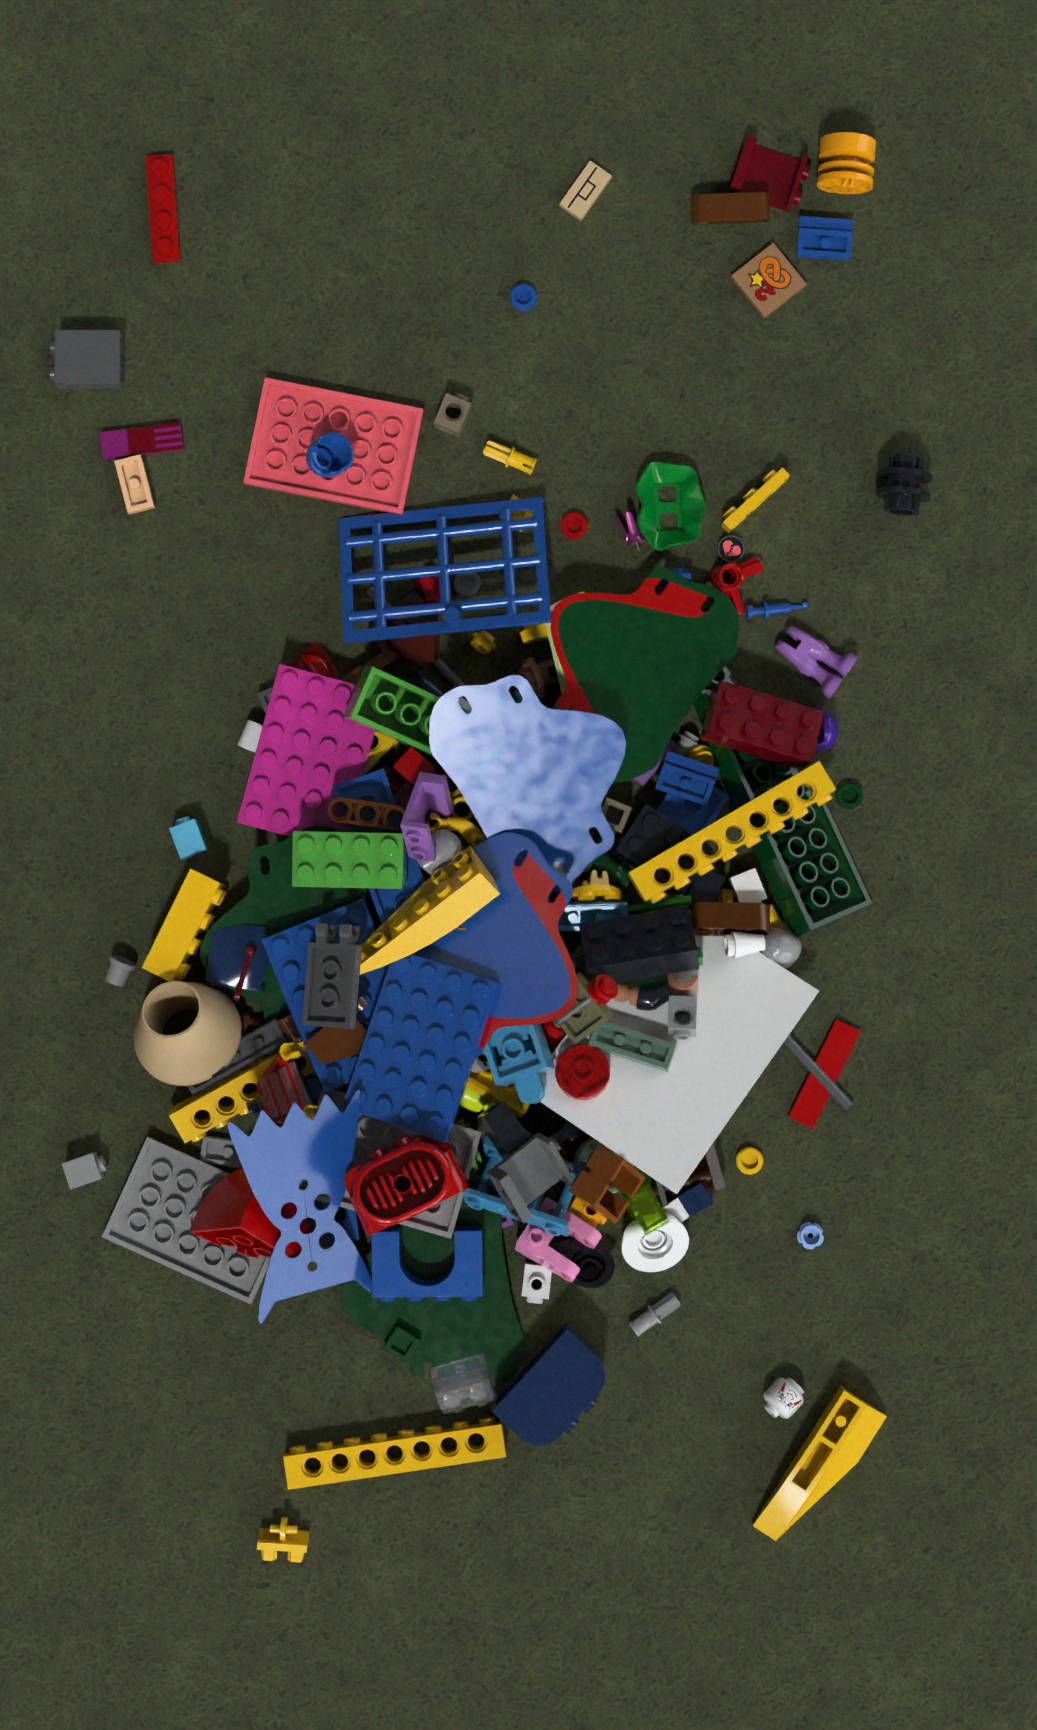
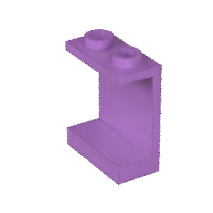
[400,772,453,861]

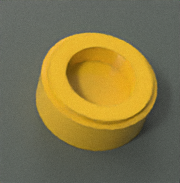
[735,1147,763,1175]

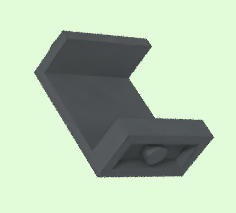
[487,1133,575,1223]

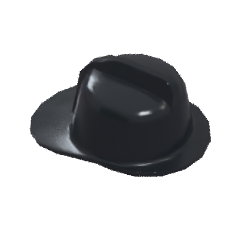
[553,1239,615,1288]

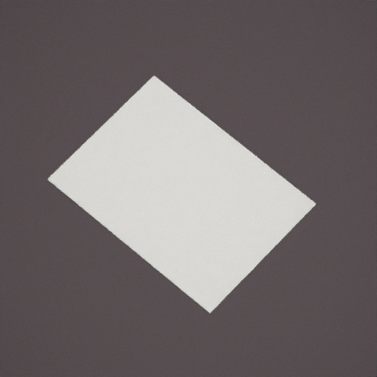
[540,894,819,1194]

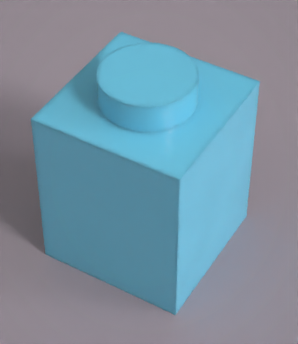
[169,816,208,860]

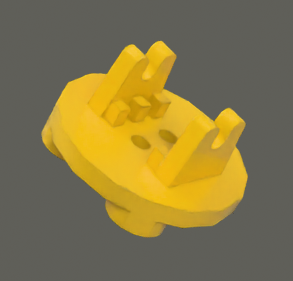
[569,870,622,902]

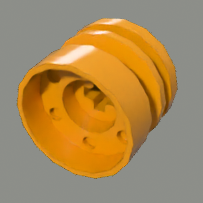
[817,132,876,194]

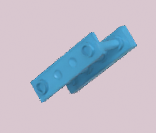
[463,1135,587,1237]

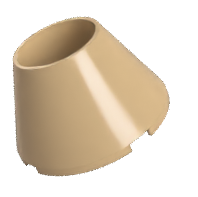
[134,981,242,1086]

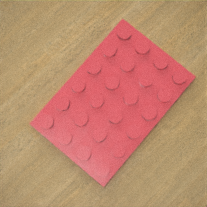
[243,377,424,515]

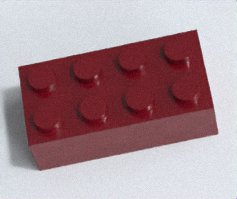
[700,680,824,770]

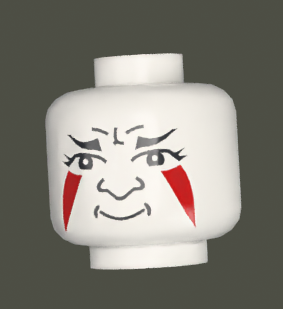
[763,1377,804,1419]

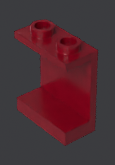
[729,135,811,212]

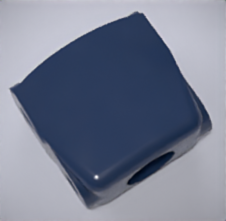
[205,922,268,991]

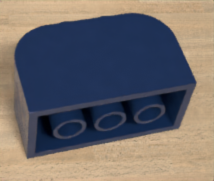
[492,1323,605,1446]

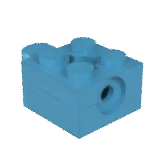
[484,1024,555,1104]

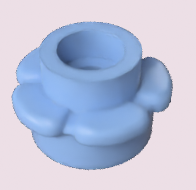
[797,1222,824,1249]

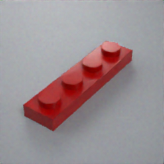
[145,154,180,264]

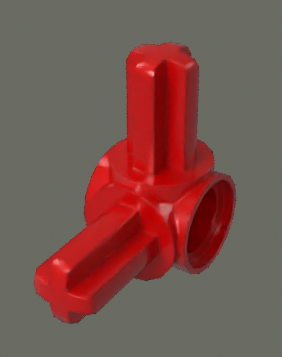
[709,557,763,615]

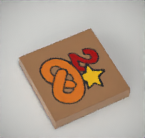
[731,243,807,319]

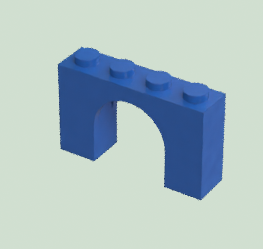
[371,1226,483,1302]

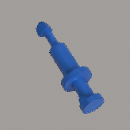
[745,601,808,619]

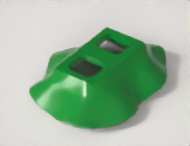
[635,461,706,551]

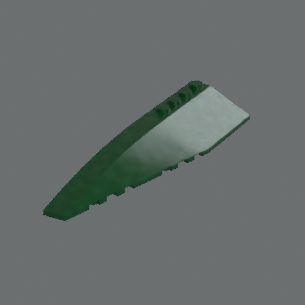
[694,666,873,937]

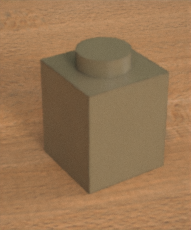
[602,797,632,834]

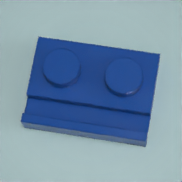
[796,216,853,261]
[655,751,719,807]

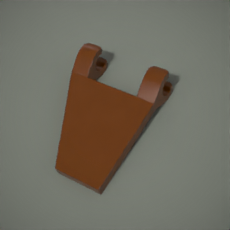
[303,994,367,1064]

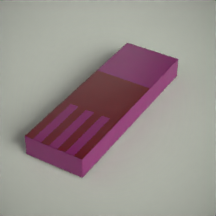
[100,422,184,460]

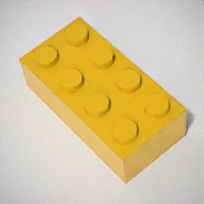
[142,869,227,982]

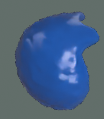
[306,432,354,478]

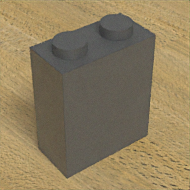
[50,330,123,389]

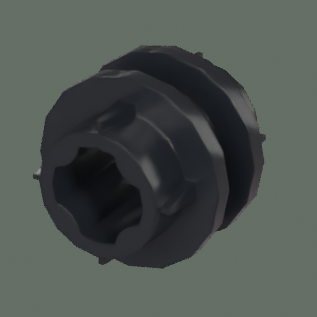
[876,454,933,516]

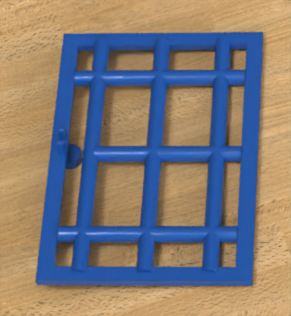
[338,497,551,644]

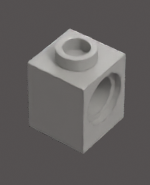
[668,996,697,1040]
[62,1152,107,1190]

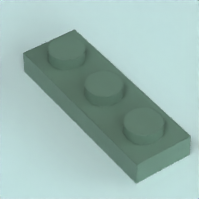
[589,1022,677,1072]

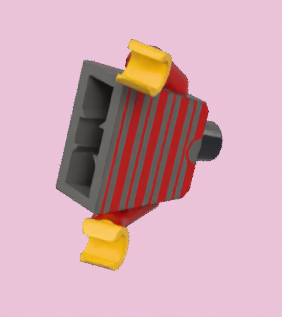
[246,1042,319,1127]

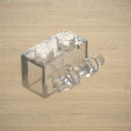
[430,1354,497,1414]

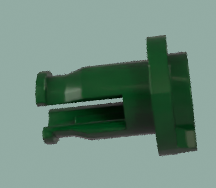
[579,839,635,892]

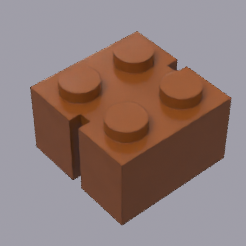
[569,1144,646,1224]

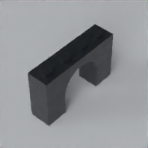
[476,1101,580,1159]

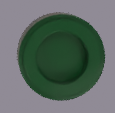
[835,782,863,810]

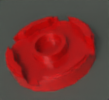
[555,1044,610,1100]

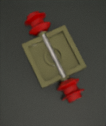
[541,971,618,1044]

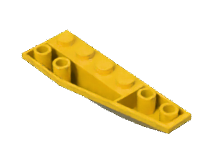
[359,846,500,975]
[752,1386,887,1541]

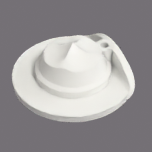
[621,1213,689,1272]

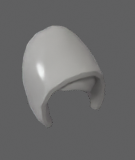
[417,828,462,875]

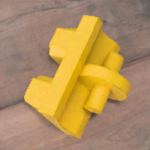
[257,1517,309,1563]

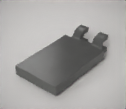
[301,923,362,1029]

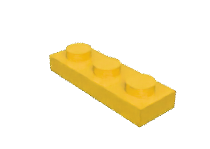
[721,467,790,534]

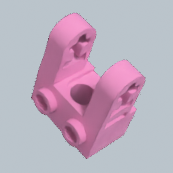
[515,1197,602,1282]

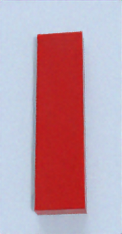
[788,1019,861,1129]

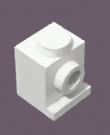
[521,1261,552,1304]

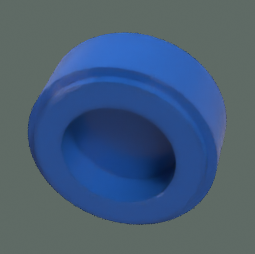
[510,284,537,312]

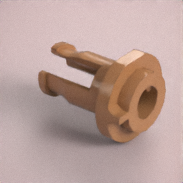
[518,657,559,700]

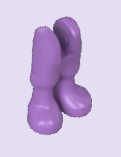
[775,626,858,699]

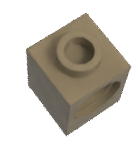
[434,392,471,438]

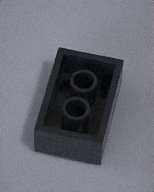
[611,804,713,895]

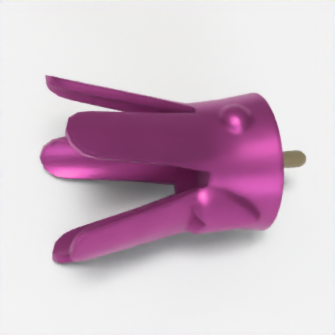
[614,509,647,551]

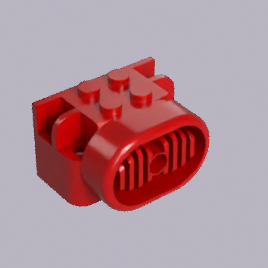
[344,1134,469,1236]

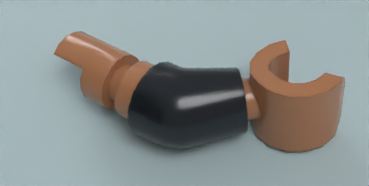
[615,972,698,1011]

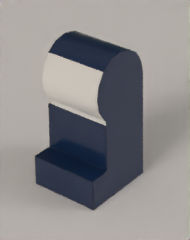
[659,1182,714,1222]

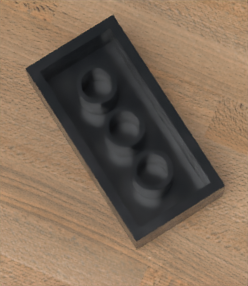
[579,905,699,983]

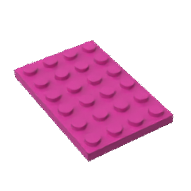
[237,664,375,837]

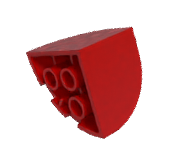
[190,1169,308,1259]

